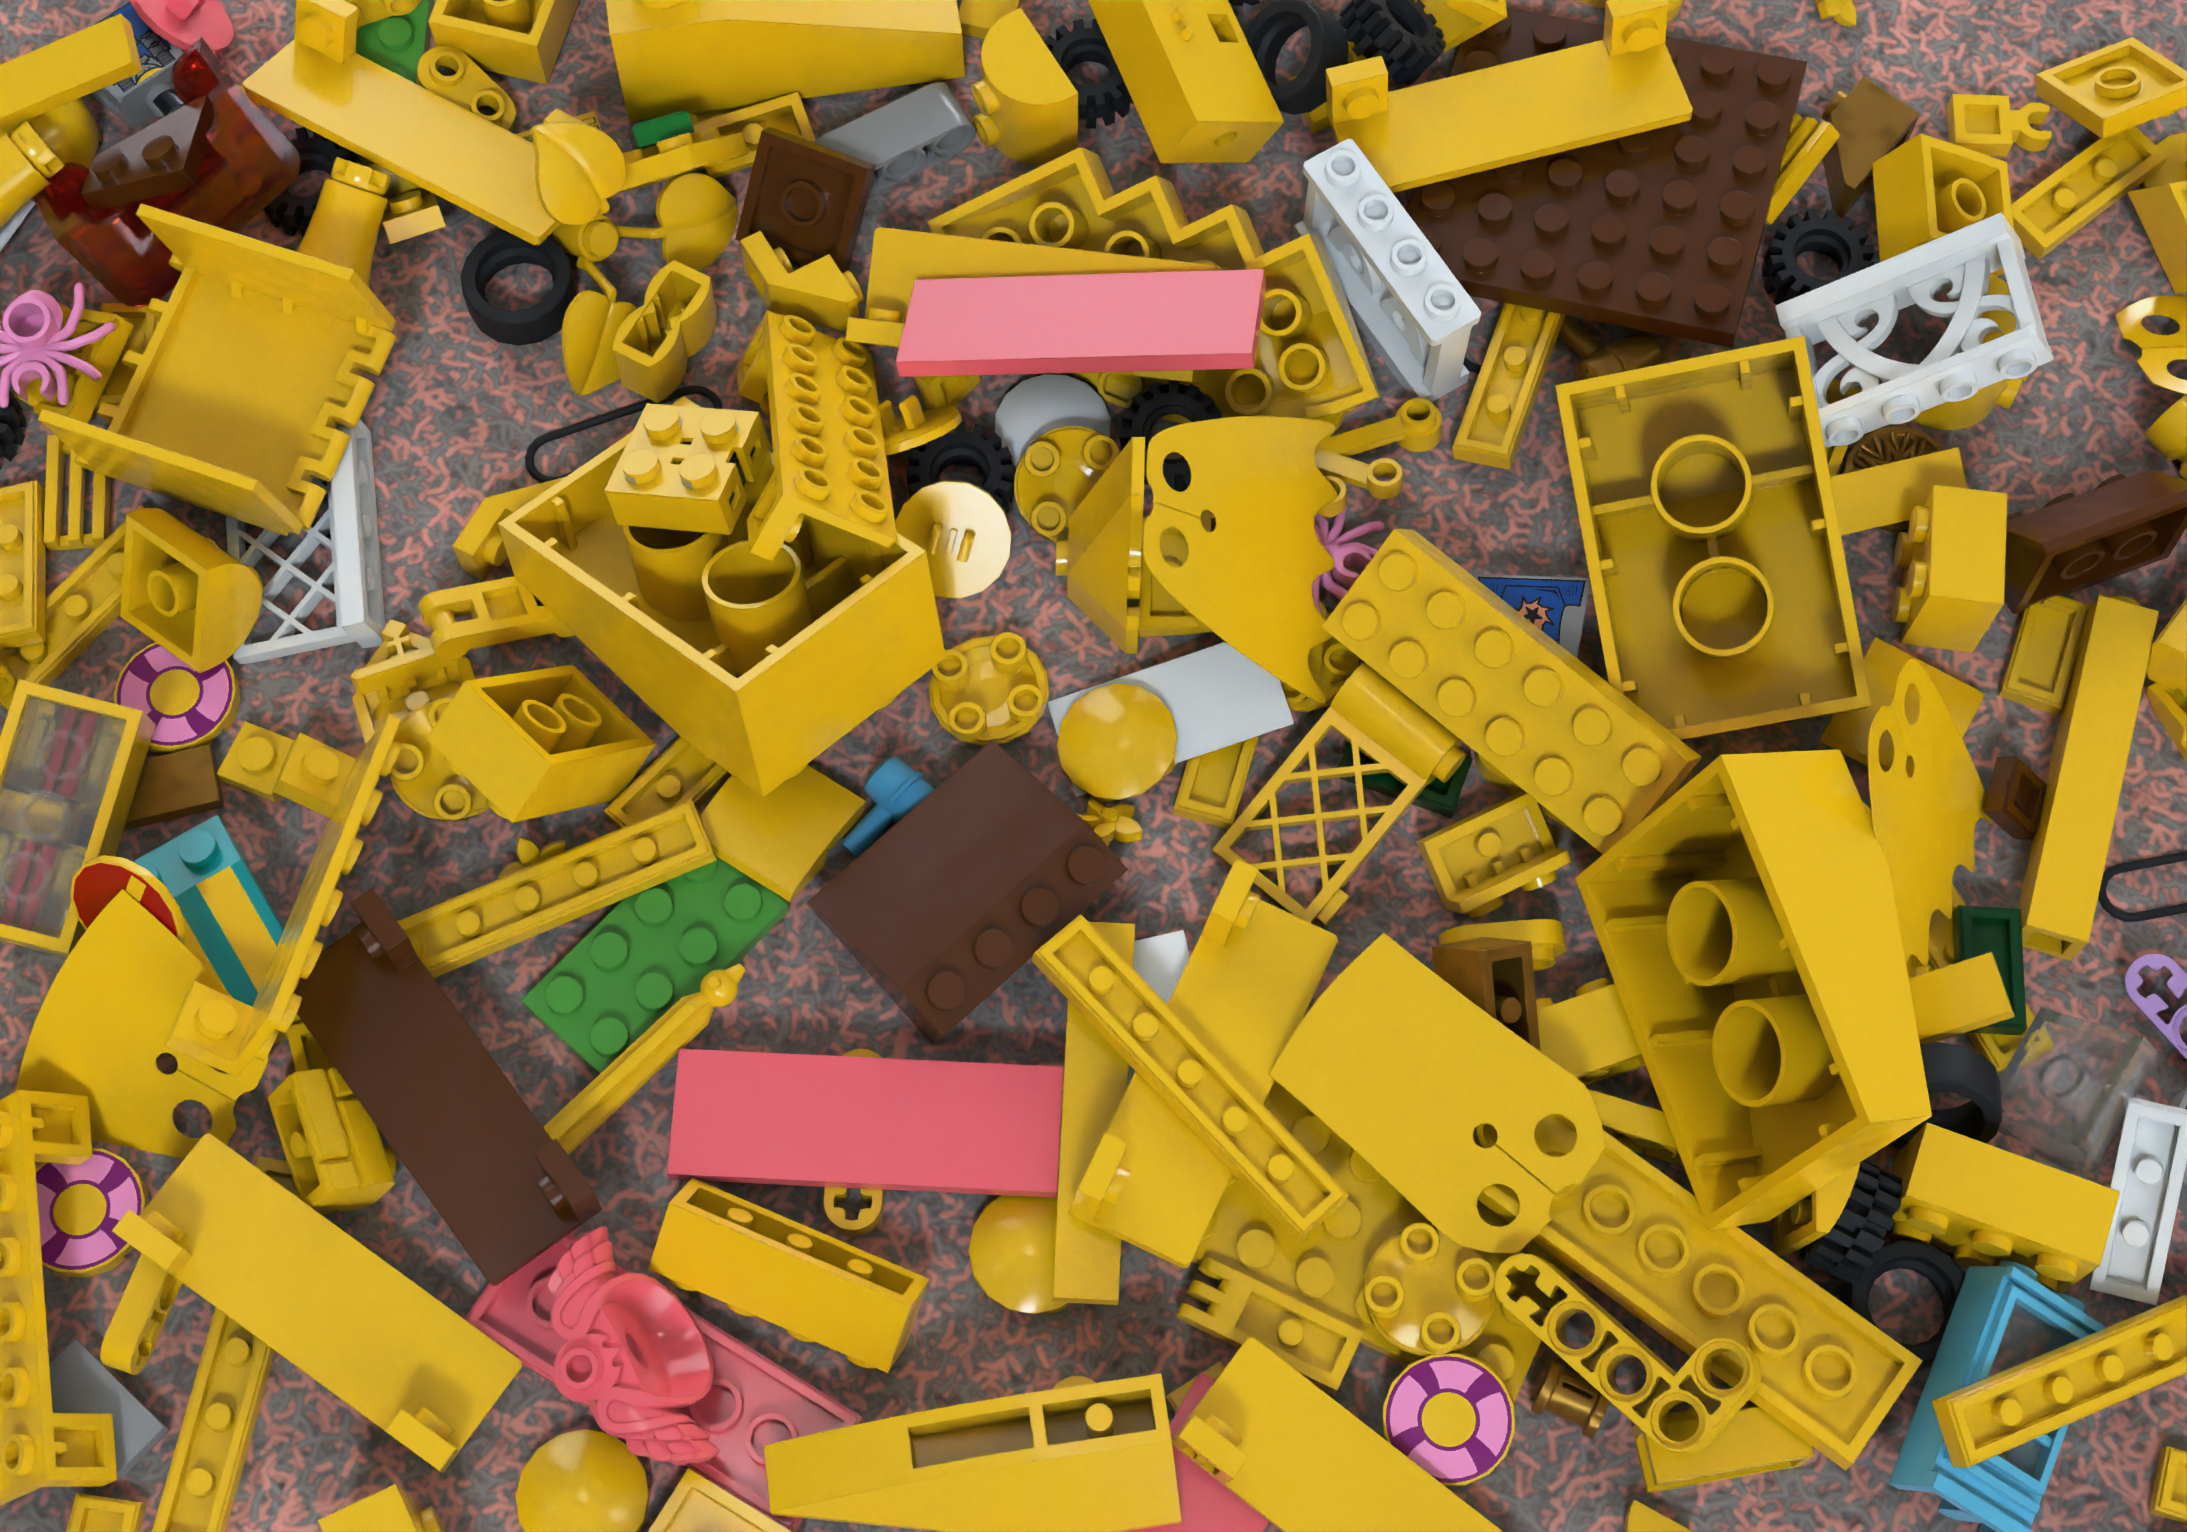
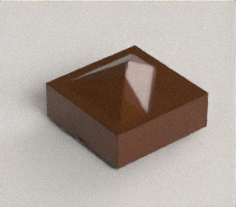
[1983,756,2047,840]

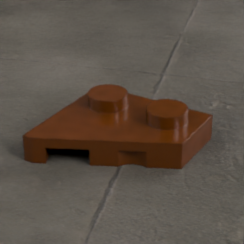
[81,95,219,211]

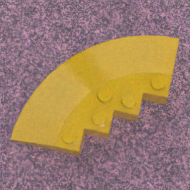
[927,147,1380,423]

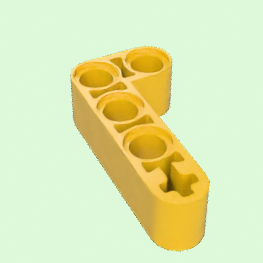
[1494,1253,1762,1454]

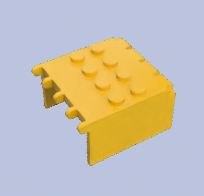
[37,204,397,536]

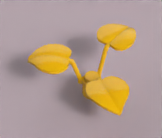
[531,122,738,396]

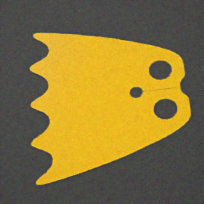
[1143,416,1337,704]
[1868,658,1994,966]

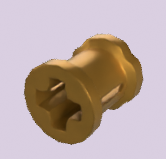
[1530,1356,1610,1439]

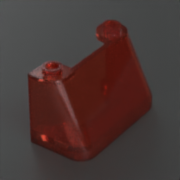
[33,37,301,308]

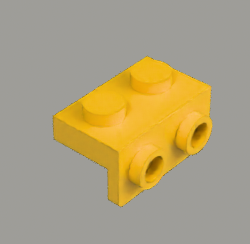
[1416,790,1572,918]

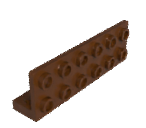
[294,888,602,1286]

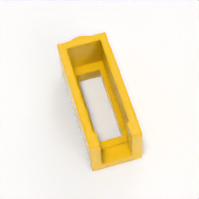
[1632,1400,1814,1493]

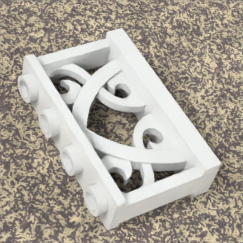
[1292,139,1481,402]
[1775,212,2053,448]

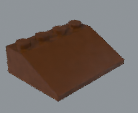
[806,740,1128,1044]

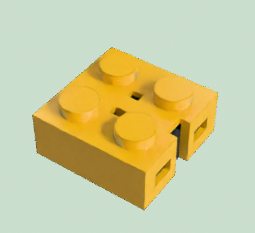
[604,403,771,535]

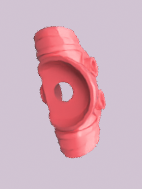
[547,1226,720,1466]

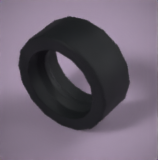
[1245,0,1349,115]
[460,231,577,346]
[1891,1042,2002,1149]
[1840,1240,1966,1371]

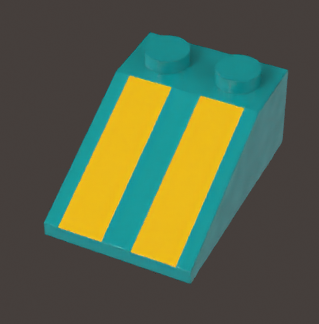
[132,815,284,1007]

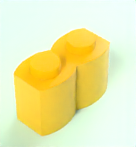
[613,260,718,403]

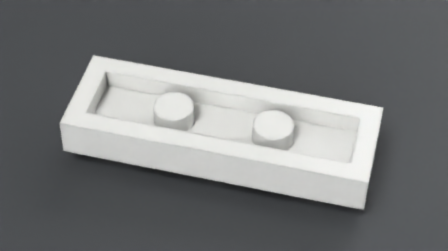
[2090,1097,2187,1306]

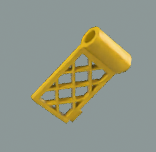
[1212,663,1467,927]

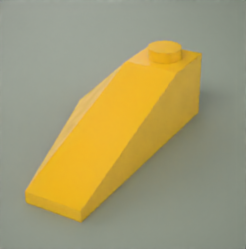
[1056,437,1145,654]

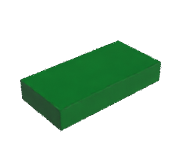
[628,110,694,150]

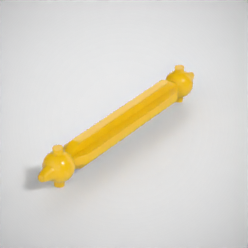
[543,963,746,1156]

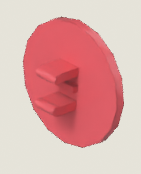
[129,0,234,56]

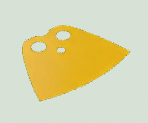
[15,889,269,1159]

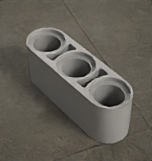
[814,82,977,197]

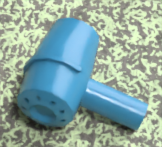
[841,755,935,858]

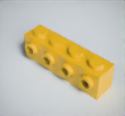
[648,1178,930,1373]

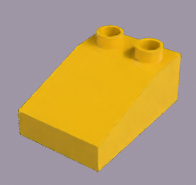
[606,0,965,122]
[1555,336,1872,741]
[498,396,946,797]
[1575,749,1932,1230]

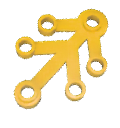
[1314,398,1442,517]

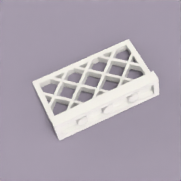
[226,419,385,664]

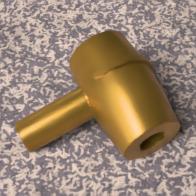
[1558,317,1662,381]

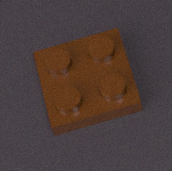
[735,127,876,273]

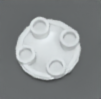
[995,374,1111,468]

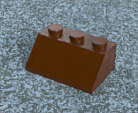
[2004,469,2187,615]

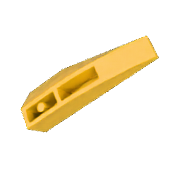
[764,1373,1182,1532]

